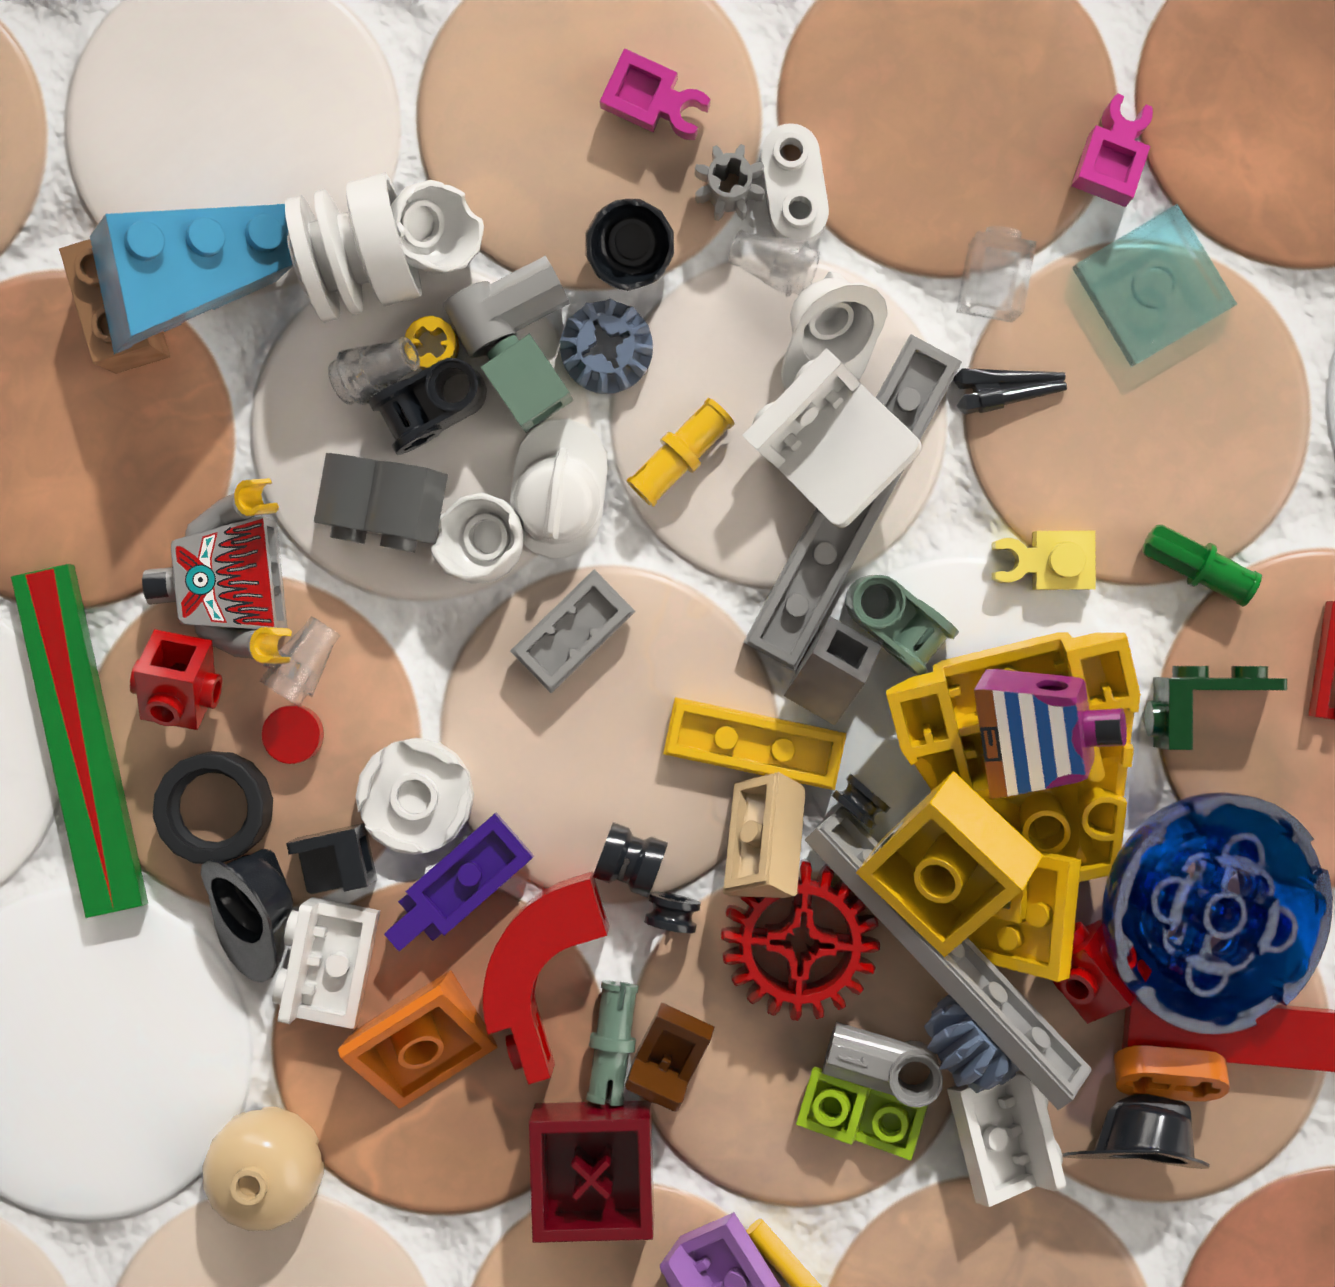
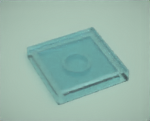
[1072,204,1237,367]

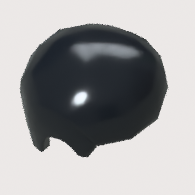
[585,199,674,291]

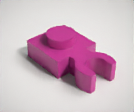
[599,48,711,140]
[1071,93,1153,207]

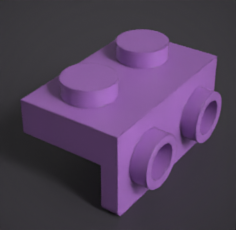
[660,1212,781,1287]

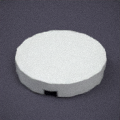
[355,737,474,855]

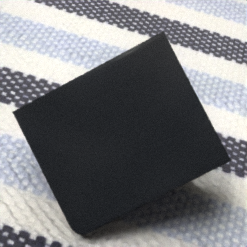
[286,823,377,894]

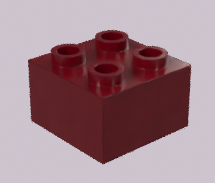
[529,1100,655,1243]

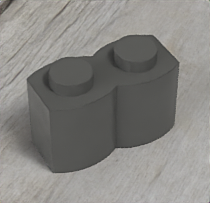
[314,453,448,553]

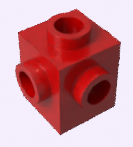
[130,629,223,730]
[1053,916,1152,1024]

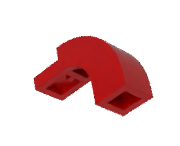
[483,871,610,1085]

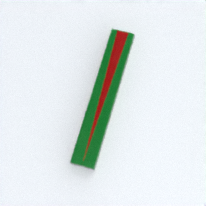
[11,564,148,918]

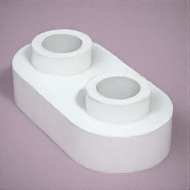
[760,124,829,245]

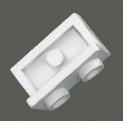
[272,897,381,1029]
[947,1069,1066,1207]

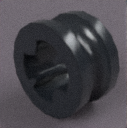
[831,773,890,830]
[644,892,701,933]

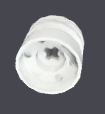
[285,172,422,323]

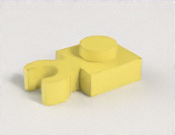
[992,530,1096,590]

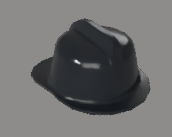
[201,849,293,982]
[1062,1094,1210,1169]

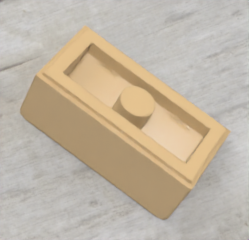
[723,772,806,898]

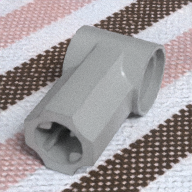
[443,256,570,359]
[822,1021,943,1107]

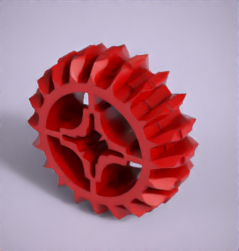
[721,859,880,1021]

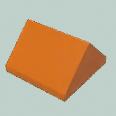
[338,970,498,1109]

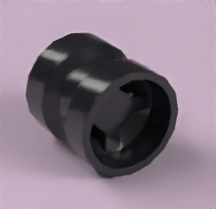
[593,822,668,898]

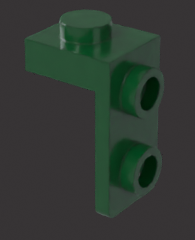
[1145,666,1287,750]

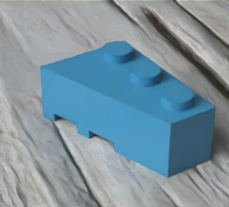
[90,204,293,355]

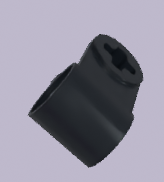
[368,358,487,455]

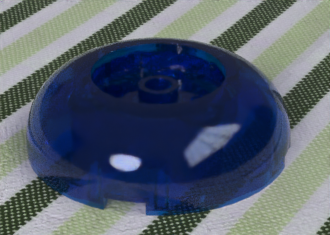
[1102,792,1333,1034]

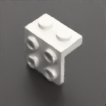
[742,348,922,528]

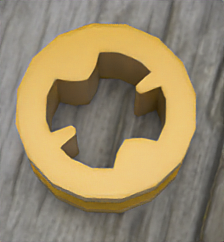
[404,316,460,370]

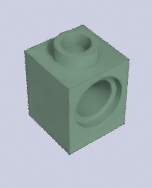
[481,333,574,433]

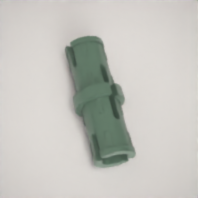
[586,981,639,1106]

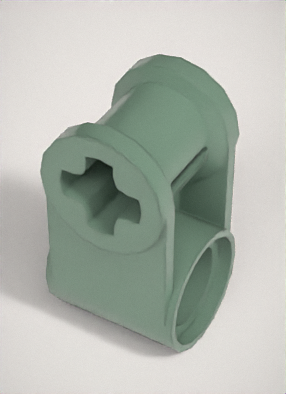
[845,575,959,676]

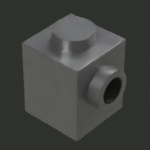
[784,616,882,725]

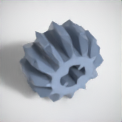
[924,994,1019,1093]

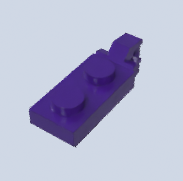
[384,812,534,951]

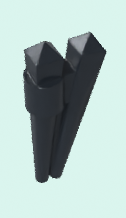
[953,368,1067,415]

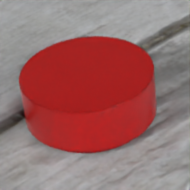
[262,705,324,764]

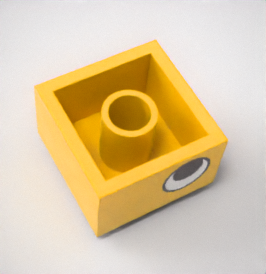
[856,771,1043,957]

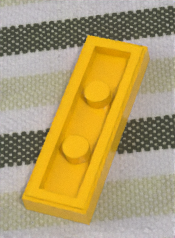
[663,697,847,791]

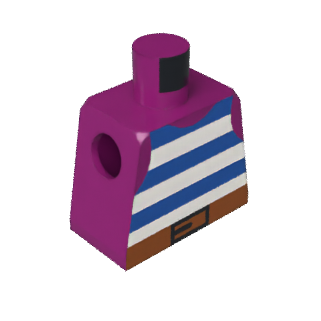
[974,669,1127,799]

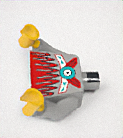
[142,478,292,664]

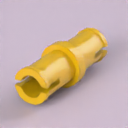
[626,398,735,507]

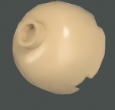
[202,1107,324,1231]

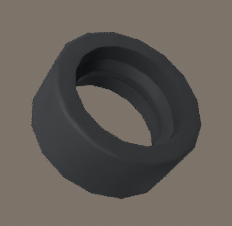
[153,751,273,864]

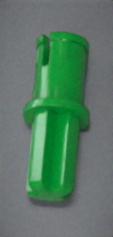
[1142,525,1262,607]

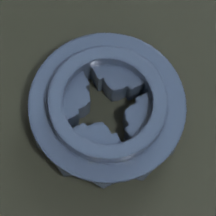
[560,299,653,394]

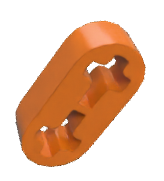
[1114,1046,1230,1102]

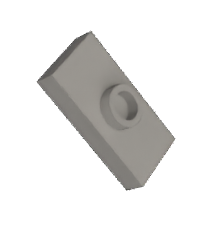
[510,569,636,693]

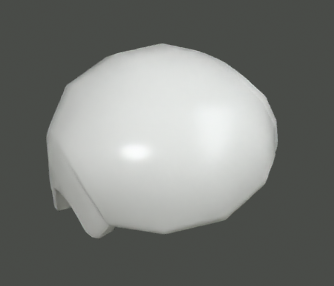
[391,180,484,274]
[431,493,524,583]

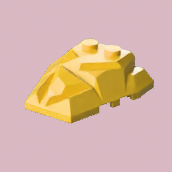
[886,632,1141,882]

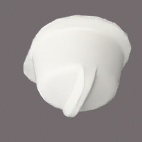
[781,271,888,390]
[510,419,608,558]

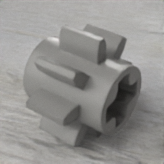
[694,144,765,221]

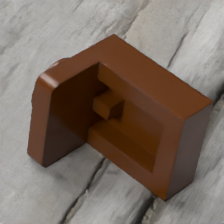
[625,1002,715,1112]

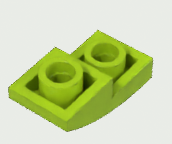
[796,1067,929,1161]

